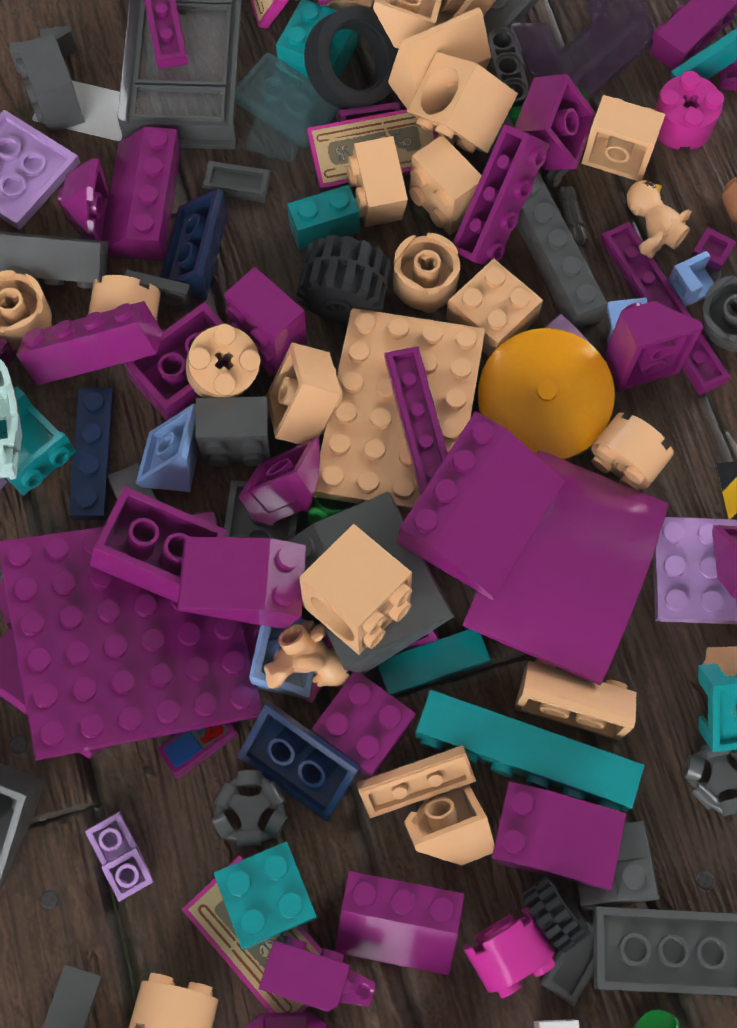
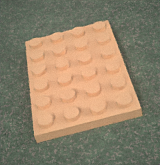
[313,308,485,513]

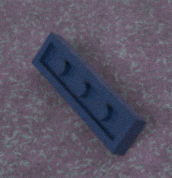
[69,388,115,520]

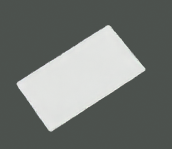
[32,81,138,141]

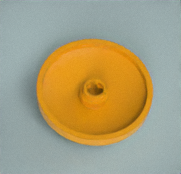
[477,328,615,460]

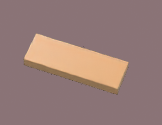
[357,745,476,819]

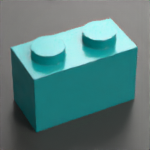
[287,185,360,251]

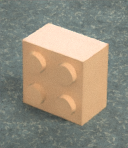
[581,95,665,181]
[409,135,482,235]
[347,136,408,227]
[446,259,543,357]
[266,342,343,444]

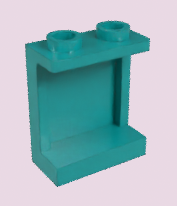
[0,386,77,496]

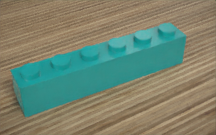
[414,690,645,813]

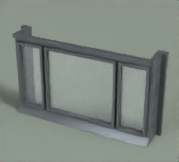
[117,0,242,149]

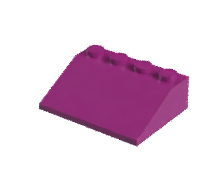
[396,411,565,600]

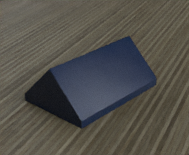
[160,188,227,300]
[238,701,361,821]

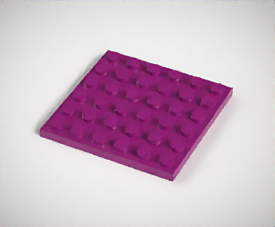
[0,512,262,761]

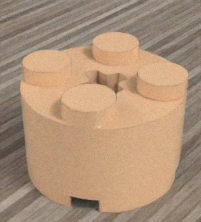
[393,233,460,313]
[0,270,52,351]
[88,275,161,321]
[186,324,261,398]
[591,412,674,490]
[129,973,219,1028]

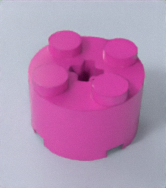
[655,71,724,150]
[463,907,556,998]

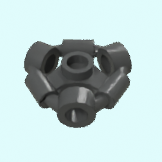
[683,744,737,817]
[211,770,288,847]

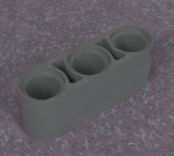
[488,27,528,108]

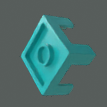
[698,663,737,752]

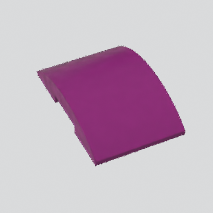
[462,450,668,685]

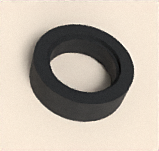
[304,6,399,110]

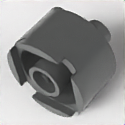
[703,275,737,352]

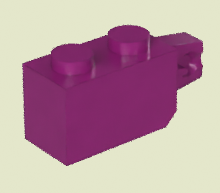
[259,936,376,1012]

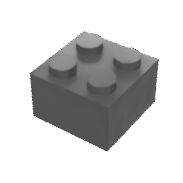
[16,33,85,134]
[195,396,271,467]

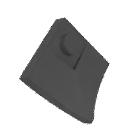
[577,820,660,911]

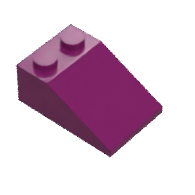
[177,537,306,629]
[492,782,627,891]

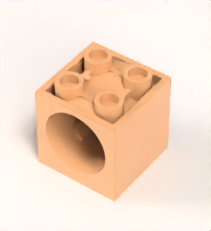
[407,52,518,154]
[299,524,412,655]

